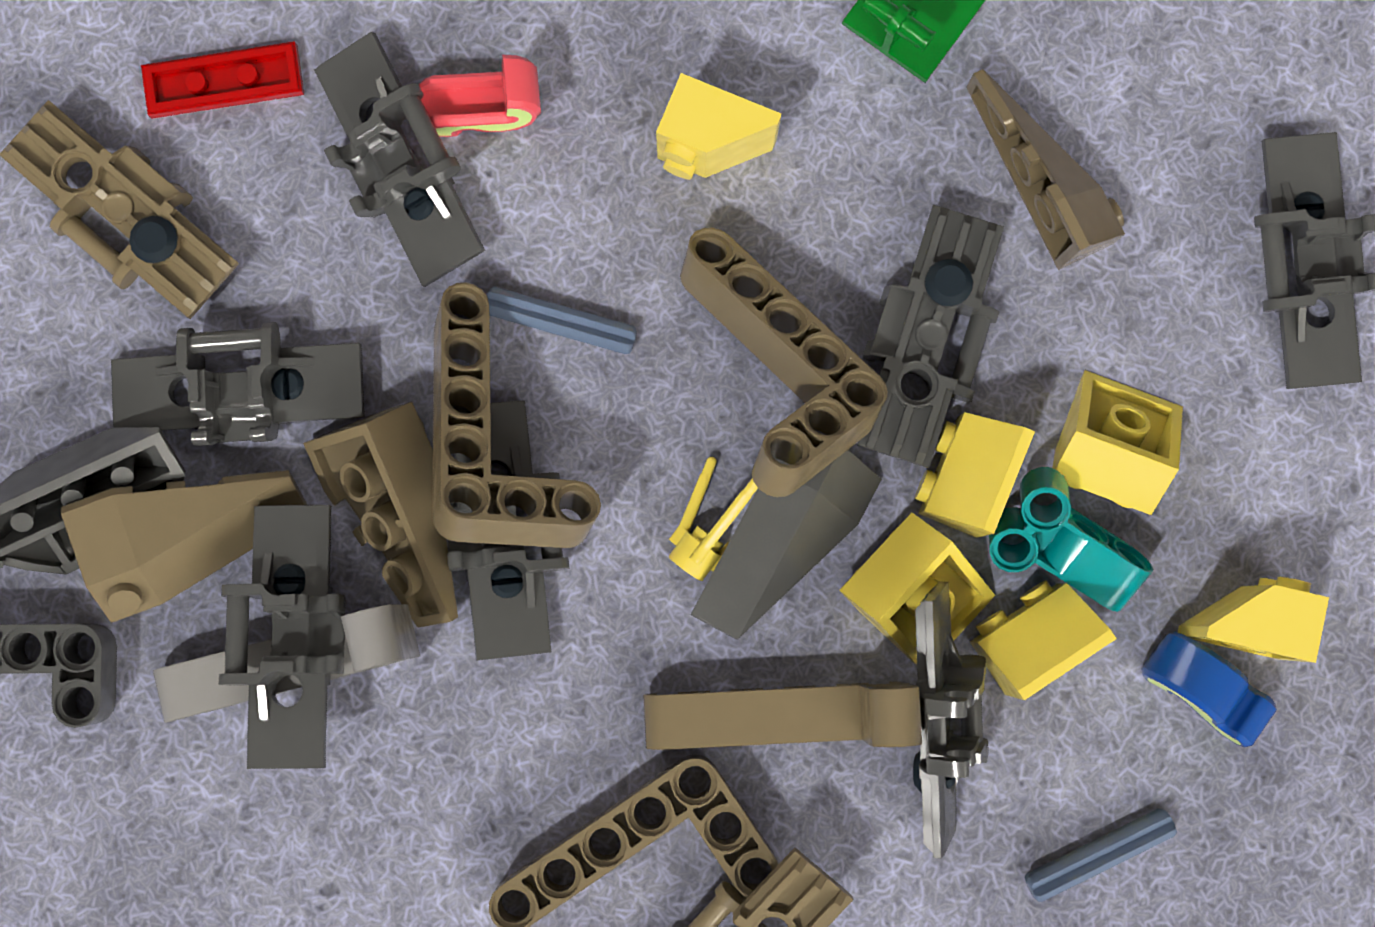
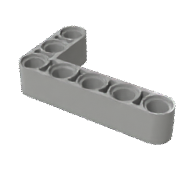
[153,604,421,723]

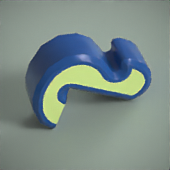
[1141,632,1277,747]

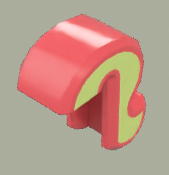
[419,55,541,137]

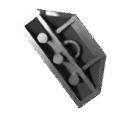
[0,427,186,575]

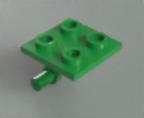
[842,0,986,83]

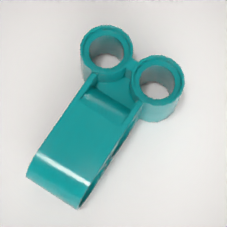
[989,467,1154,612]

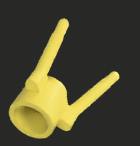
[668,457,758,581]

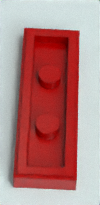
[141,41,305,119]

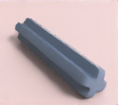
[486,286,637,354]
[1025,809,1177,902]

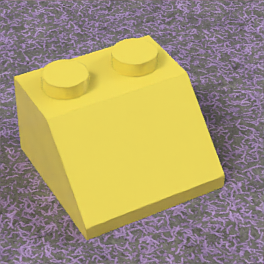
[656,73,782,180]
[1052,370,1183,515]
[915,412,1035,538]
[840,512,996,666]
[1178,577,1329,663]
[970,580,1117,700]

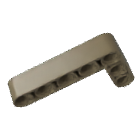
[680,228,888,497]
[433,282,601,548]
[643,681,922,750]
[489,755,778,927]

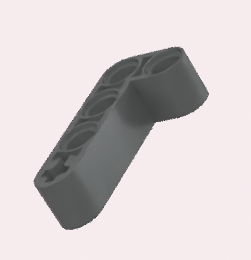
[0,624,117,728]

